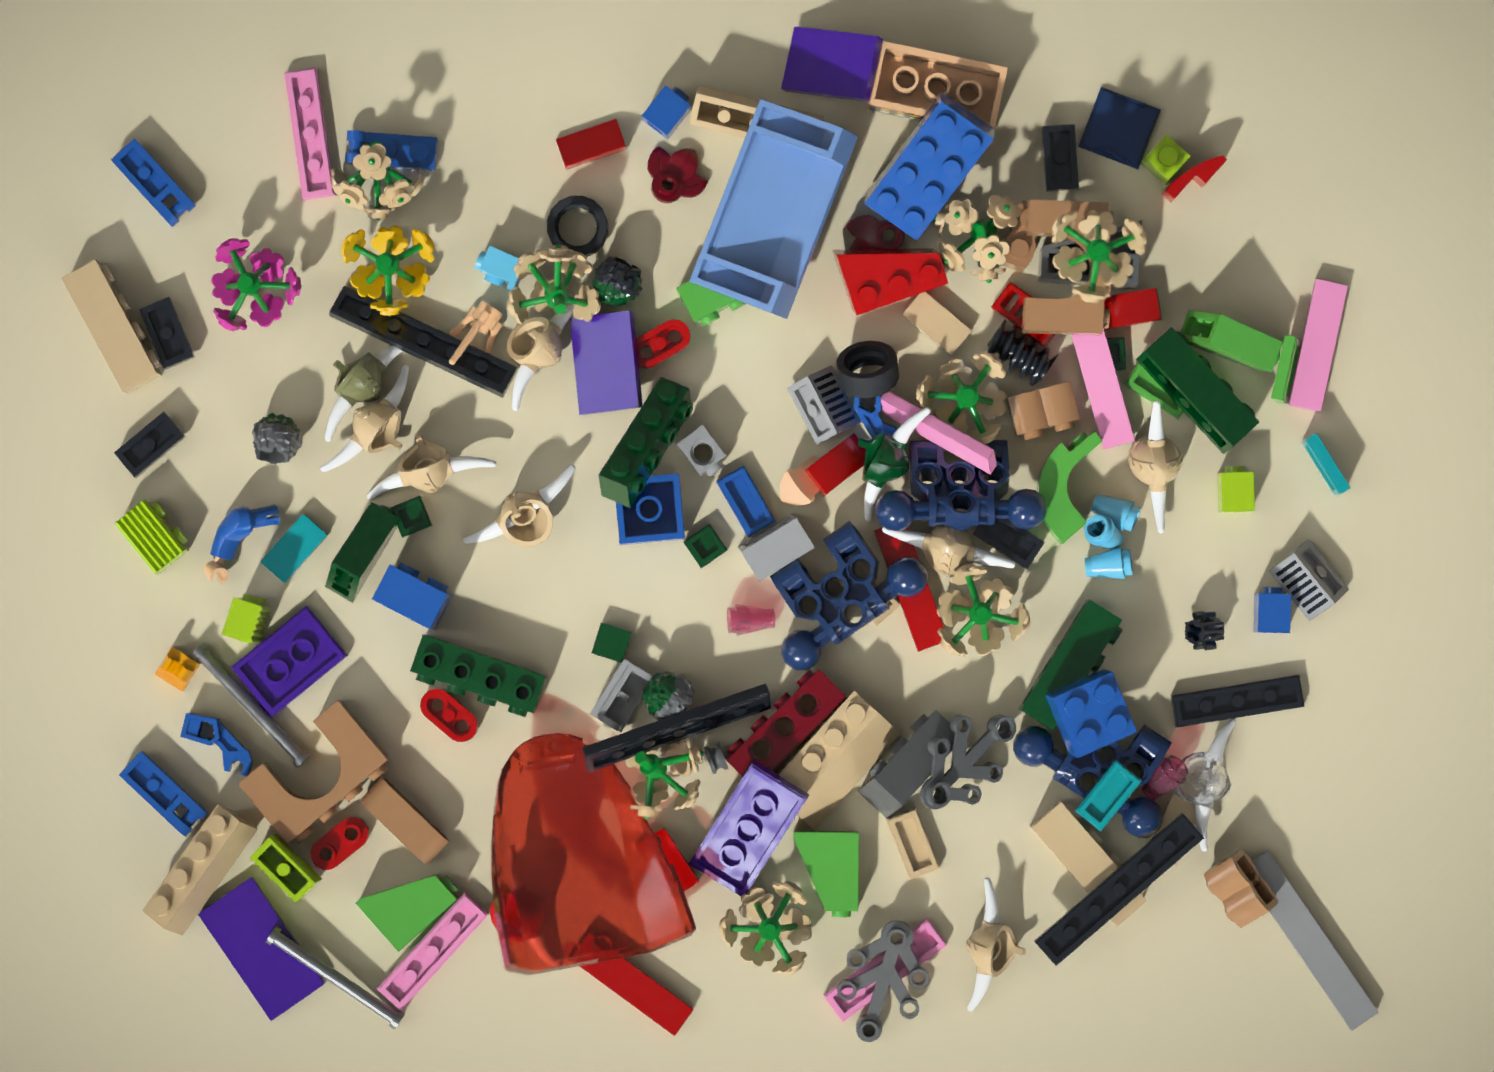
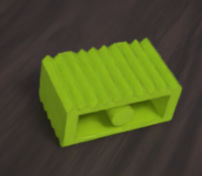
[114,499,189,575]
[221,593,271,644]
[251,834,322,902]

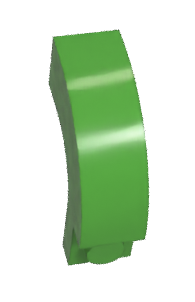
[1036,431,1103,545]

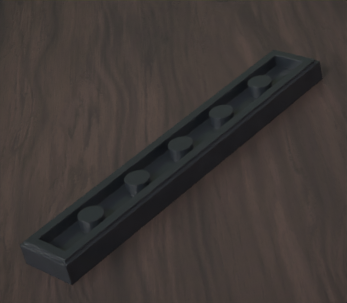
[329,285,518,398]
[582,683,771,772]
[1034,813,1204,966]

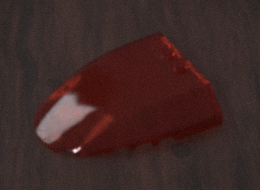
[491,733,696,975]

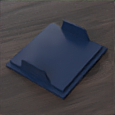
[1078,87,1161,170]

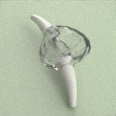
[1173,719,1236,851]

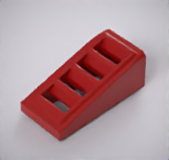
[991,281,1056,348]

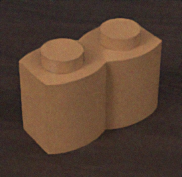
[1000,200,1037,273]
[1006,381,1080,441]
[1204,849,1278,928]

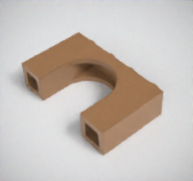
[1022,199,1114,336]
[238,700,391,844]

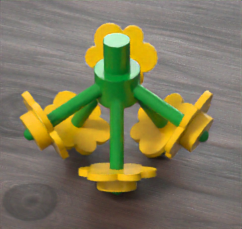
[341,225,435,316]

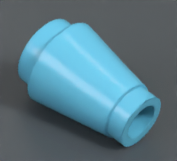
[1090,494,1141,532]
[1084,514,1124,550]
[1085,547,1133,579]

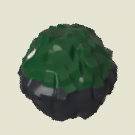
[592,256,643,307]

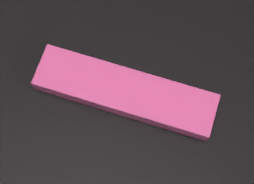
[284,68,336,201]
[1288,279,1348,412]
[1072,328,1135,449]
[880,391,997,474]
[377,892,489,1011]
[824,918,947,1022]

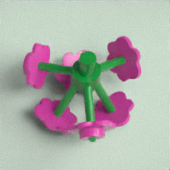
[211,238,302,331]

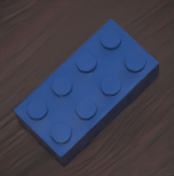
[864,92,995,241]

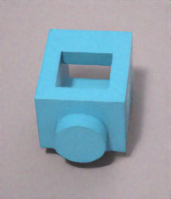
[474,246,521,291]

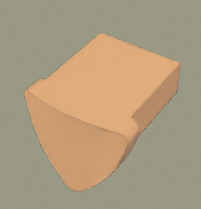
[780,455,820,506]

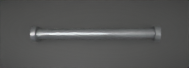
[190,643,311,768]
[265,926,405,1029]

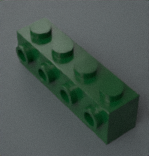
[1136,327,1259,454]
[598,377,693,508]
[1018,599,1123,731]
[410,634,548,717]

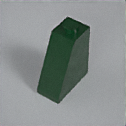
[325,502,399,603]

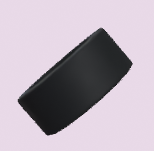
[547,196,608,257]
[836,340,900,398]

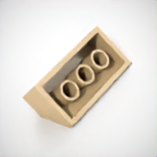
[777,691,901,830]

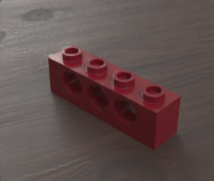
[726,669,846,777]

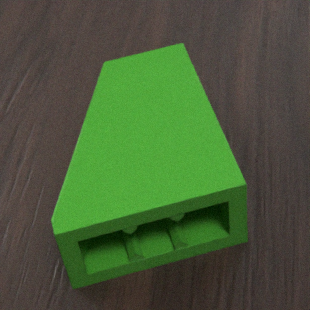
[1180,310,1283,372]
[793,831,859,917]
[356,874,459,952]

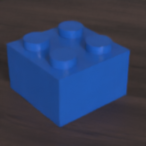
[616,473,685,545]
[372,562,453,630]
[1045,669,1137,758]

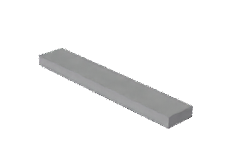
[1252,850,1379,1031]

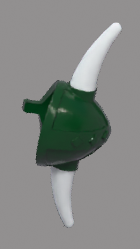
[857,407,931,522]

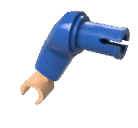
[204,504,280,584]

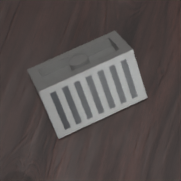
[787,366,861,445]
[1269,540,1349,621]

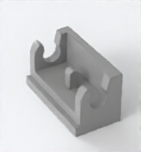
[738,514,815,582]
[590,659,652,732]

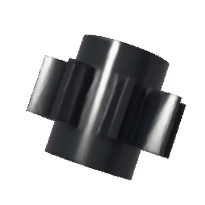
[1185,611,1225,651]

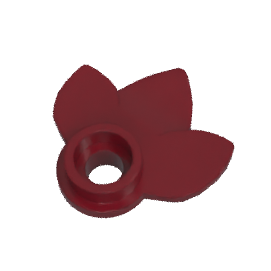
[647,146,708,203]
[846,215,905,250]

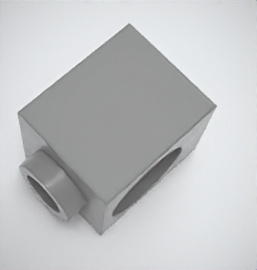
[677,424,726,477]

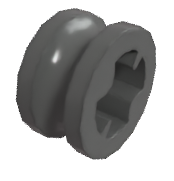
[704,742,728,774]

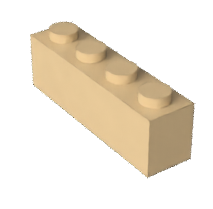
[689,85,824,138]
[61,259,162,394]
[1030,801,1147,926]
[142,804,258,936]

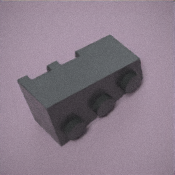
[1038,220,1142,289]
[859,710,955,818]

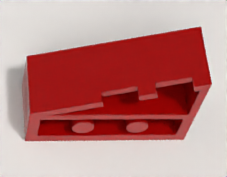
[832,248,949,315]

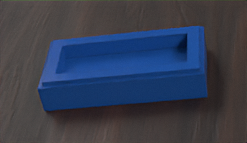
[716,466,776,538]

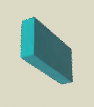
[1302,433,1351,495]
[260,514,328,583]
[1074,760,1142,831]

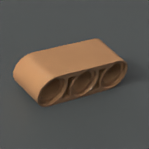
[360,777,450,865]

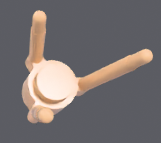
[448,301,503,365]

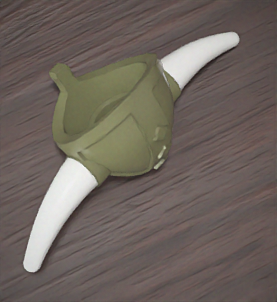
[325,345,403,442]

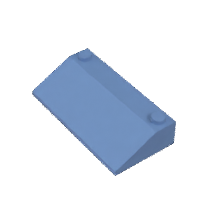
[690,99,858,319]

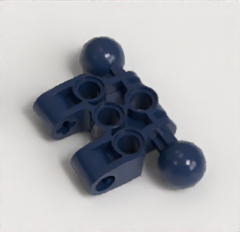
[875,440,1047,531]
[770,520,928,670]
[1013,724,1172,838]

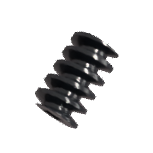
[987,319,1058,387]

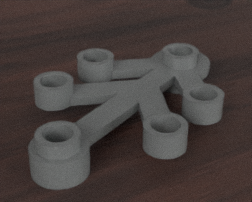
[920,714,1016,810]
[837,920,929,1042]

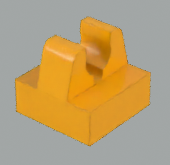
[155,647,201,691]

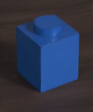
[642,85,691,140]
[1253,587,1291,633]

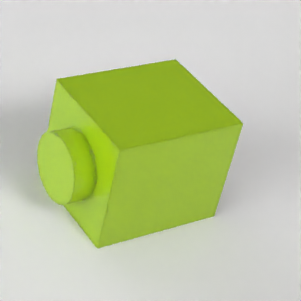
[1141,134,1190,185]
[1217,466,1255,513]

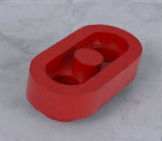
[636,319,691,369]
[420,689,478,742]
[310,817,369,870]

